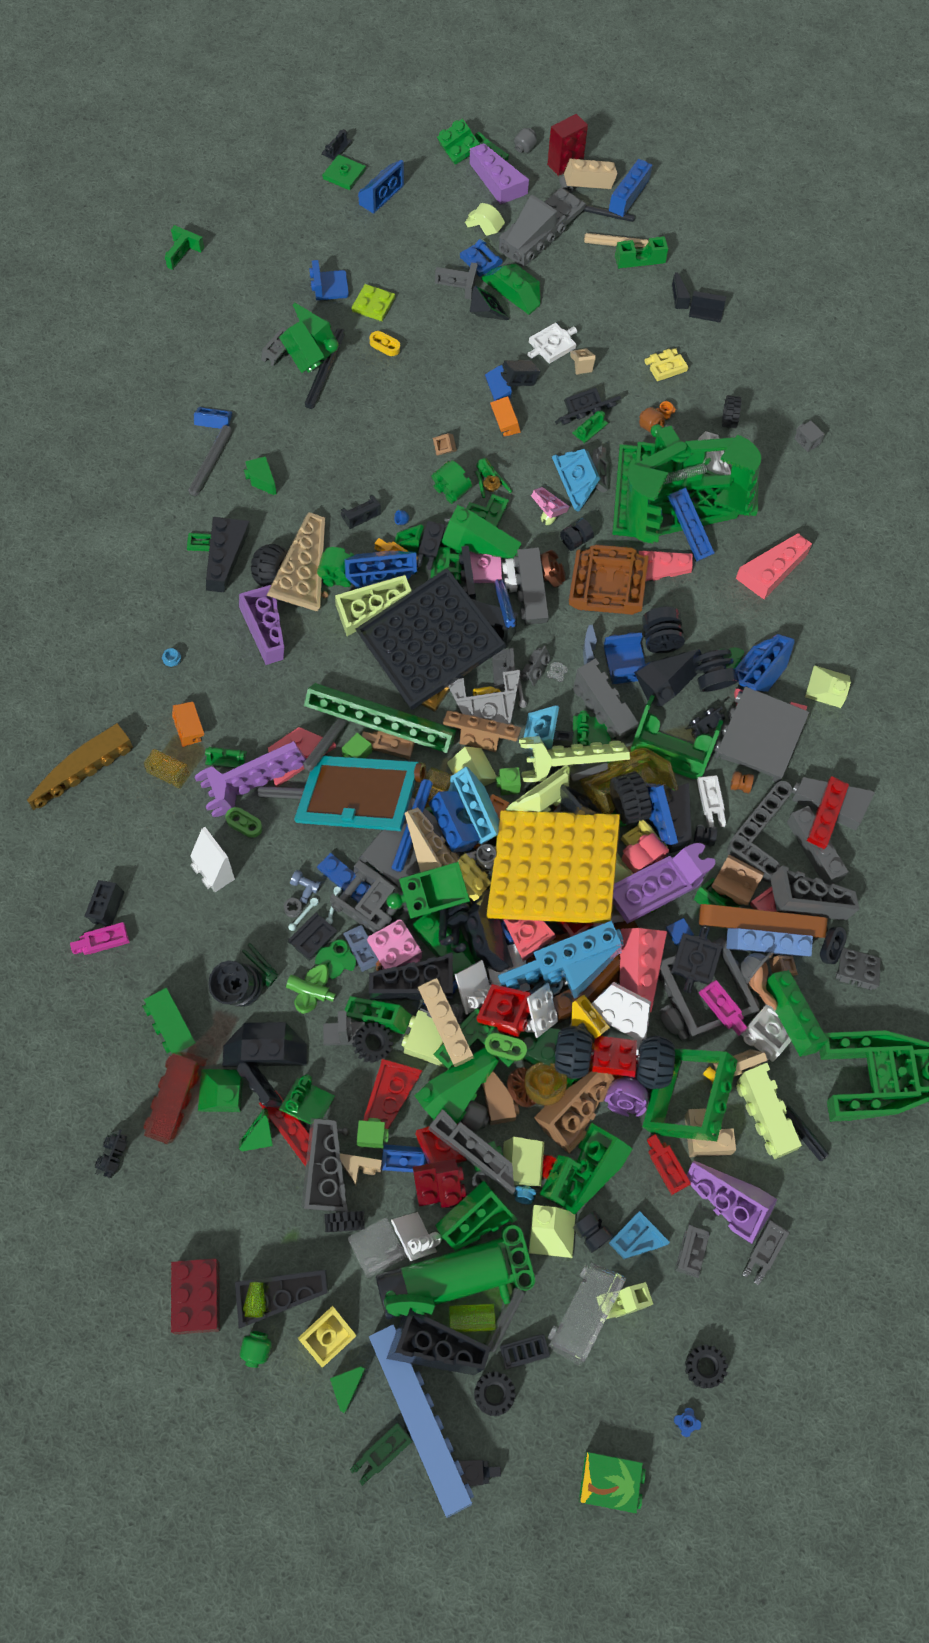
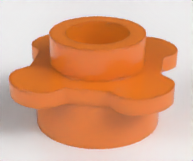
[656,401,676,419]

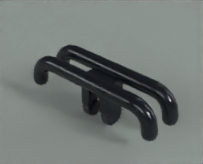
[438,903,469,953]

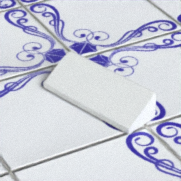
[698,431,731,475]

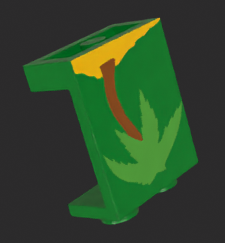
[578,1452,646,1514]

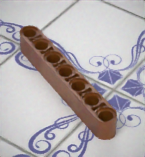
[699,904,827,938]

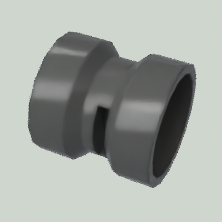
[476,844,496,870]

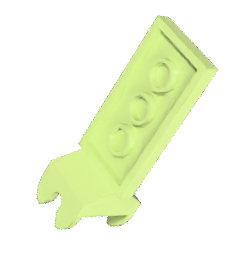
[519,736,630,782]

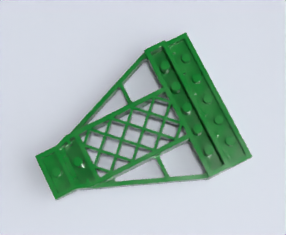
[612,442,759,537]

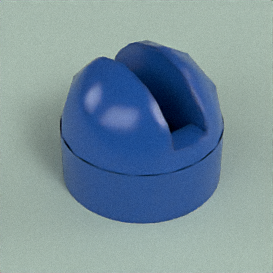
[394,510,410,525]

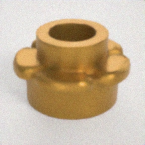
[483,476,501,492]

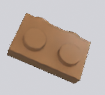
[712,855,764,905]

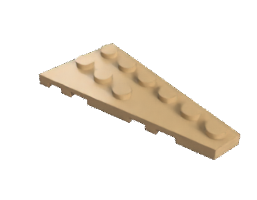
[266,512,325,611]

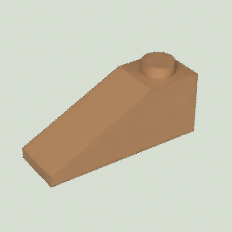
[482,1071,519,1125]

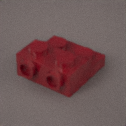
[413,1159,466,1208]

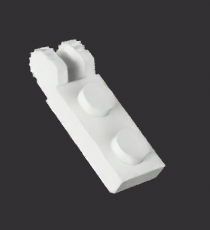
[697,775,726,828]

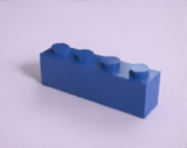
[609,159,653,217]

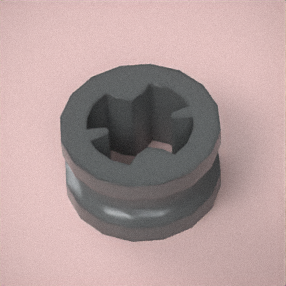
[284,898,302,918]

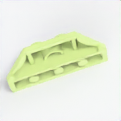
[505,765,570,812]

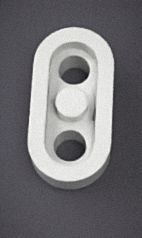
[502,558,517,592]

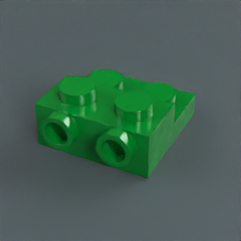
[437,119,480,165]

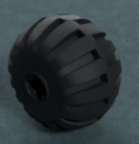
[251,544,288,587]

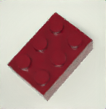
[547,114,588,176]
[171,1259,220,1335]

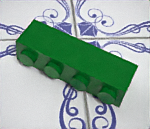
[766,970,828,1057]

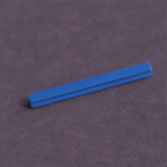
[392,779,433,872]

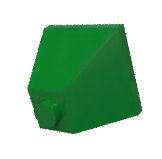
[198,1069,243,1112]

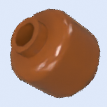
[639,407,665,433]

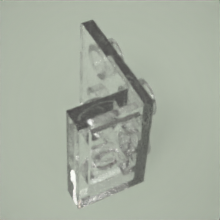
[348,1218,406,1278]

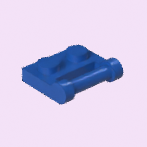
[460,239,503,277]

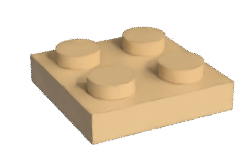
[713,1049,767,1076]

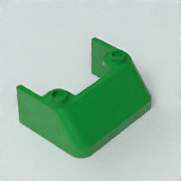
[631,695,723,779]

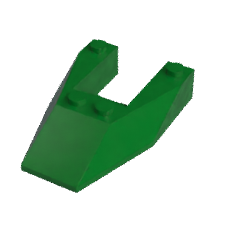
[819,1030,929,1122]

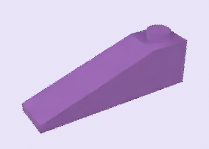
[687,1161,777,1244]

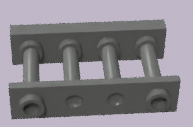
[330,860,422,934]

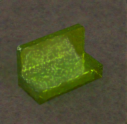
[449,1304,496,1332]

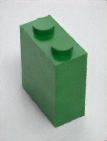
[279,320,324,373]

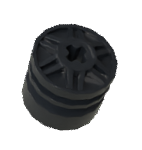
[642,606,685,653]
[692,649,739,692]
[208,960,263,1007]

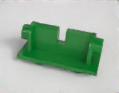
[572,411,608,443]
[205,747,247,768]

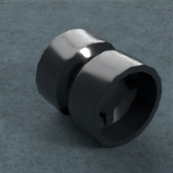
[560,518,594,551]
[573,1211,614,1253]

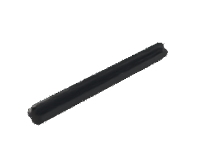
[304,328,345,409]

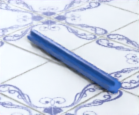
[495,579,515,628]

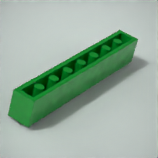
[304,683,457,753]

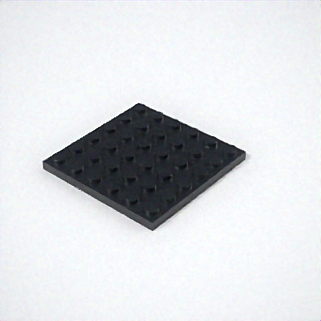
[355,568,506,710]

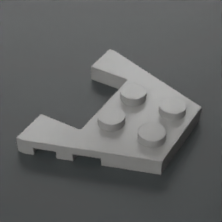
[448,670,520,724]

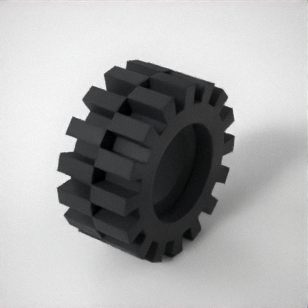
[722,395,742,428]
[352,1022,393,1063]
[324,1211,365,1232]
[685,1345,728,1389]
[474,1372,516,1416]

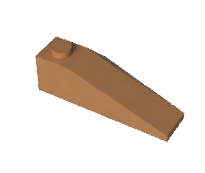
[534,1071,615,1154]

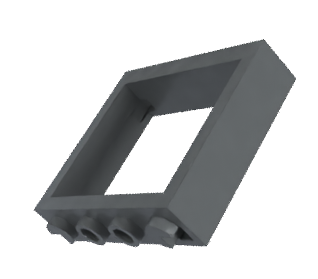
[658,937,759,1041]

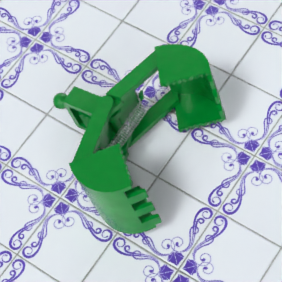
[625,424,761,544]

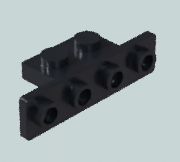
[555,387,621,425]

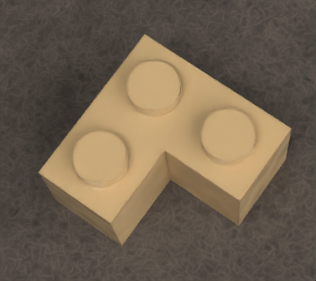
[685,1109,736,1157]

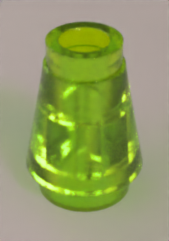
[243,1282,266,1318]

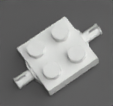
[528,323,577,364]

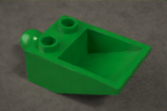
[293,303,339,360]
[387,862,470,918]

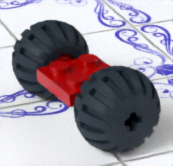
[554,1026,675,1089]

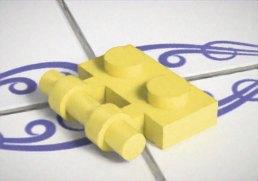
[645,348,688,381]
[456,853,491,901]

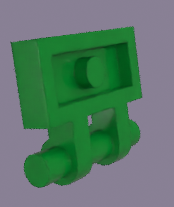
[431,547,463,583]

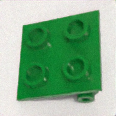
[573,711,611,746]
[279,1074,335,1124]

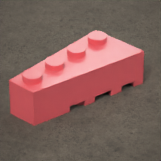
[736,534,812,599]
[620,928,667,1012]

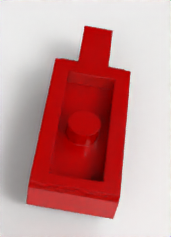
[647,1134,691,1195]

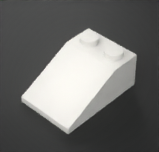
[190,827,235,892]

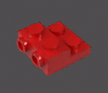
[477,984,531,1037]

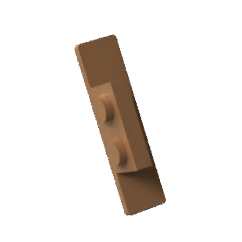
[443,711,521,752]

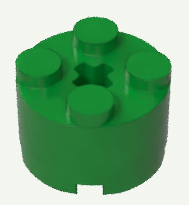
[431,460,472,504]
[317,547,354,587]

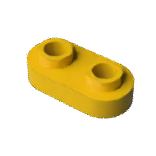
[369,331,400,356]

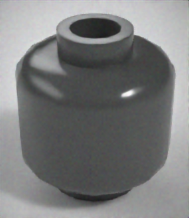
[514,128,537,153]
[458,1100,489,1132]

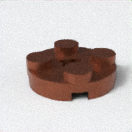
[540,550,565,587]

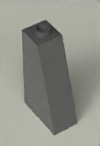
[792,777,875,831]

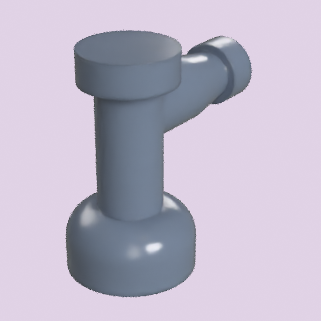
[290,870,321,904]

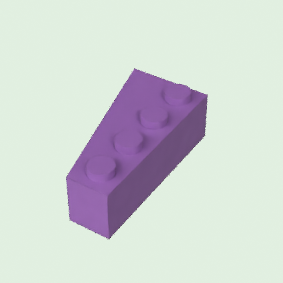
[470,143,529,205]
[239,585,284,665]

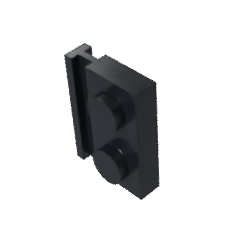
[288,912,338,962]

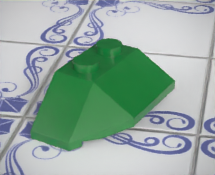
[481,264,540,315]

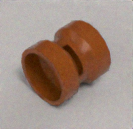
[730,771,754,794]

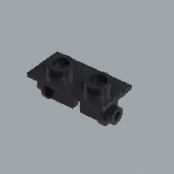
[321,129,352,160]
[685,707,725,738]

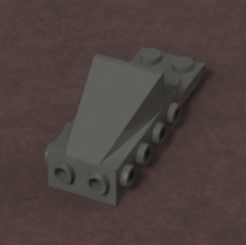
[499,188,586,268]

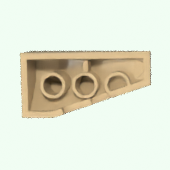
[405,808,460,872]

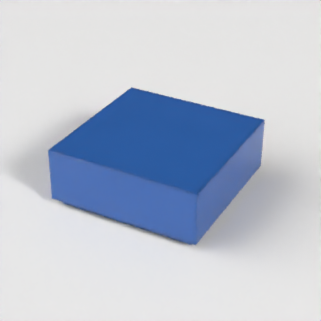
[666,918,694,946]

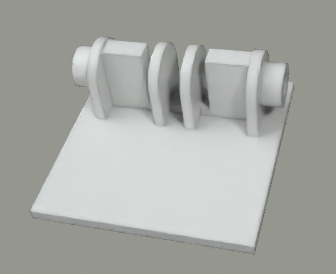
[455,960,491,1014]
[525,983,558,1038]
[391,1212,442,1261]

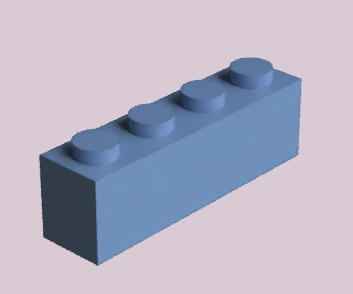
[726,928,813,956]

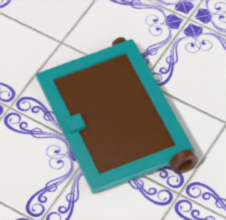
[294,756,426,831]

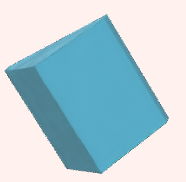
[524,705,559,749]

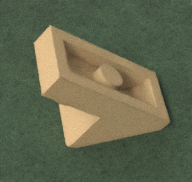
[570,348,595,374]
[340,1154,382,1186]

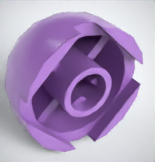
[605,1077,648,1117]

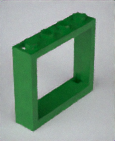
[642,1049,738,1142]

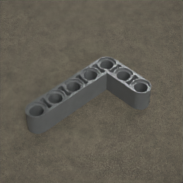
[727,781,792,882]

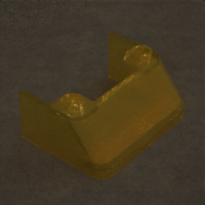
[580,748,678,814]

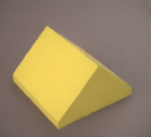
[298,1306,356,1368]

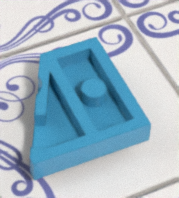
[609,1211,670,1259]

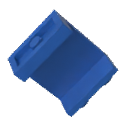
[604,632,645,684]

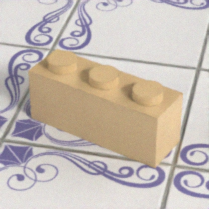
[564,159,617,189]

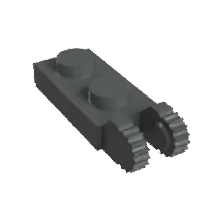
[742,1220,789,1285]

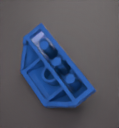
[344,551,417,589]
[735,634,795,692]

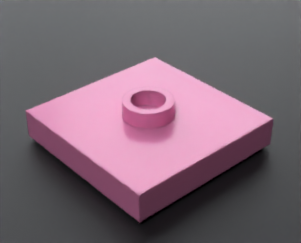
[465,552,502,583]

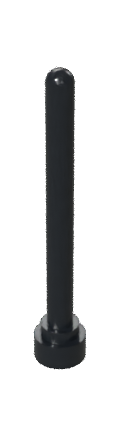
[583,205,635,222]

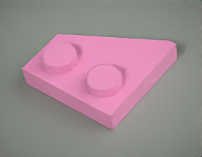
[531,487,570,519]

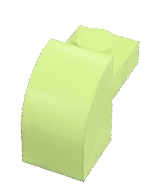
[465,203,505,235]
[597,1282,653,1320]

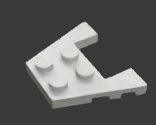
[570,982,651,1055]

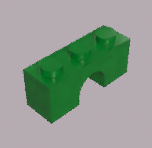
[615,236,668,269]

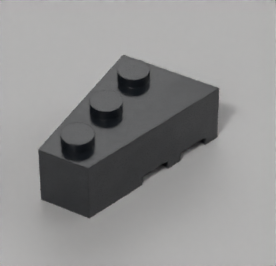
[665,783,692,853]

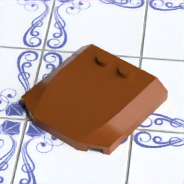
[569,545,649,615]

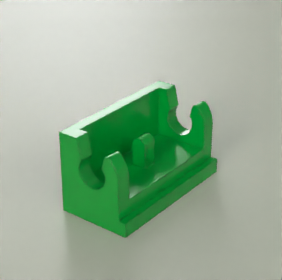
[540,1155,583,1206]

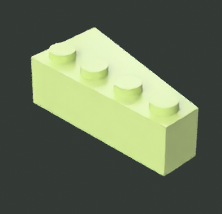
[335,575,411,636]
[736,1063,802,1159]

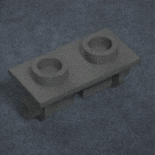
[520,646,551,686]

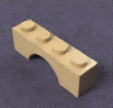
[418,978,474,1067]

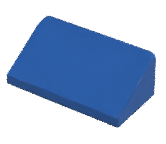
[485,365,512,401]
[194,407,232,429]
[382,1144,426,1172]

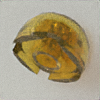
[525,1063,567,1106]

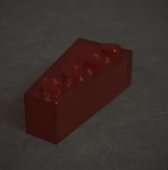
[144,1051,207,1144]

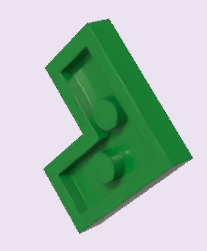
[466,494,509,527]

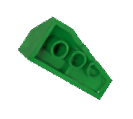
[441,505,522,559]
[414,1048,499,1124]

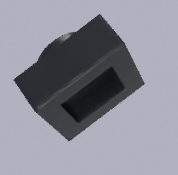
[553,730,574,748]

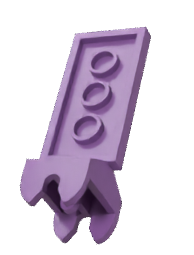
[195,741,306,817]
[613,843,715,924]

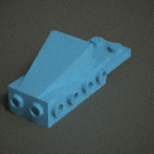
[498,921,624,999]

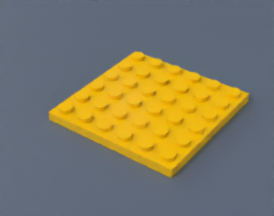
[487,811,620,924]

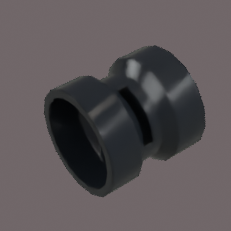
[694,824,717,846]

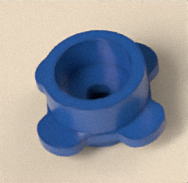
[674,1408,701,1437]

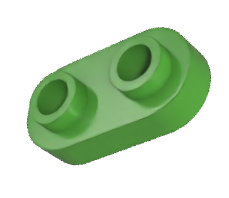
[225,807,262,838]
[485,1033,527,1061]

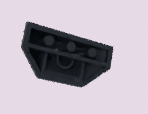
[463,889,513,972]
[222,1022,307,1067]

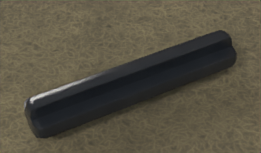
[785,1105,829,1161]

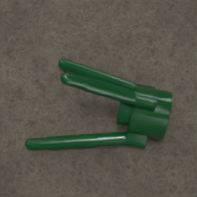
[242,943,279,988]

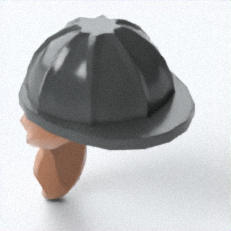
[741,951,777,1010]

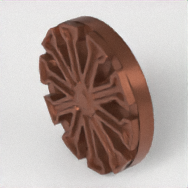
[507,1067,542,1107]

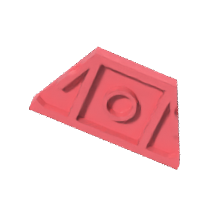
[268,727,336,787]

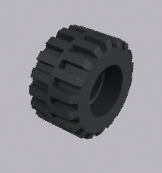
[610,771,652,825]

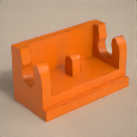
[490,396,521,436]
[172,702,204,747]

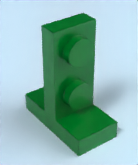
[165,225,204,270]

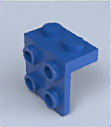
[309,260,349,300]

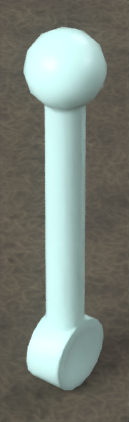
[326,886,342,925]
[288,898,318,931]

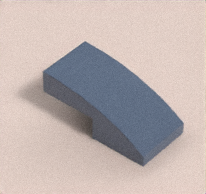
[583,625,597,665]
[343,925,378,972]

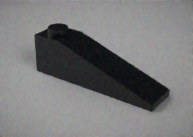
[634,649,702,706]

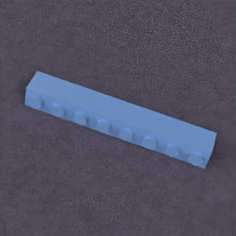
[369,1324,474,1518]

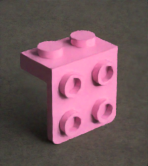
[367,920,422,970]

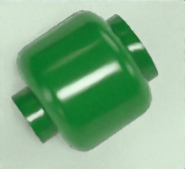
[240,1331,272,1368]

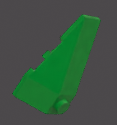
[413,910,476,977]
[561,1123,633,1215]

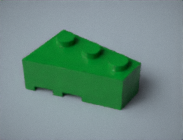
[142,987,196,1055]
[435,1181,517,1251]

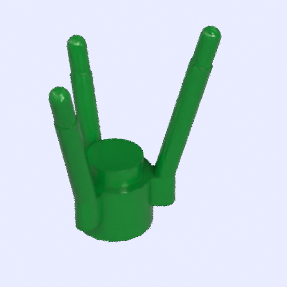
[475,458,512,498]

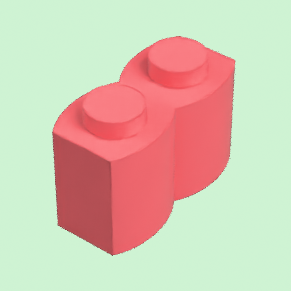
[621,833,669,874]

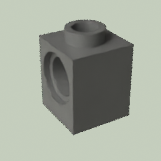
[794,421,825,452]

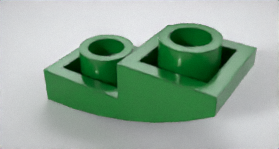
[384,1294,435,1316]

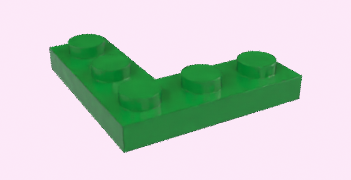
[433,1008,520,1069]

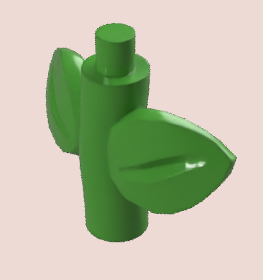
[286,964,336,1014]

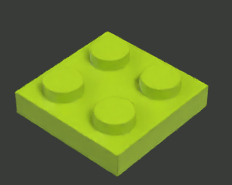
[352,284,395,321]

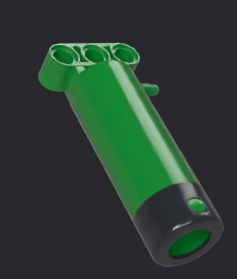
[375,1224,535,1320]

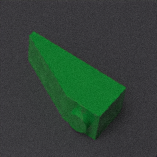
[344,996,412,1034]

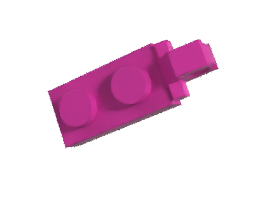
[70,922,130,955]
[699,980,747,1036]

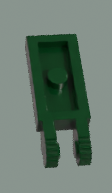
[350,1422,413,1486]

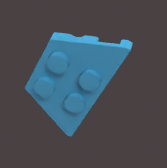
[552,449,600,511]

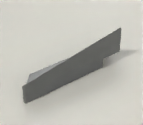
[428,1109,515,1194]

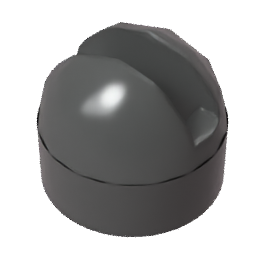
[472,1171,490,1188]

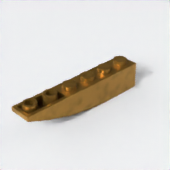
[27,723,133,810]

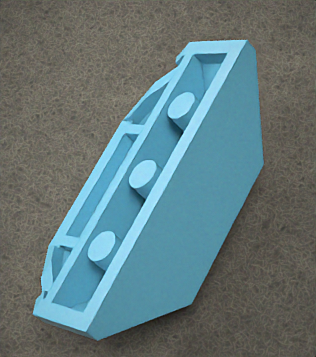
[449,767,500,844]

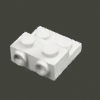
[741,1004,791,1062]

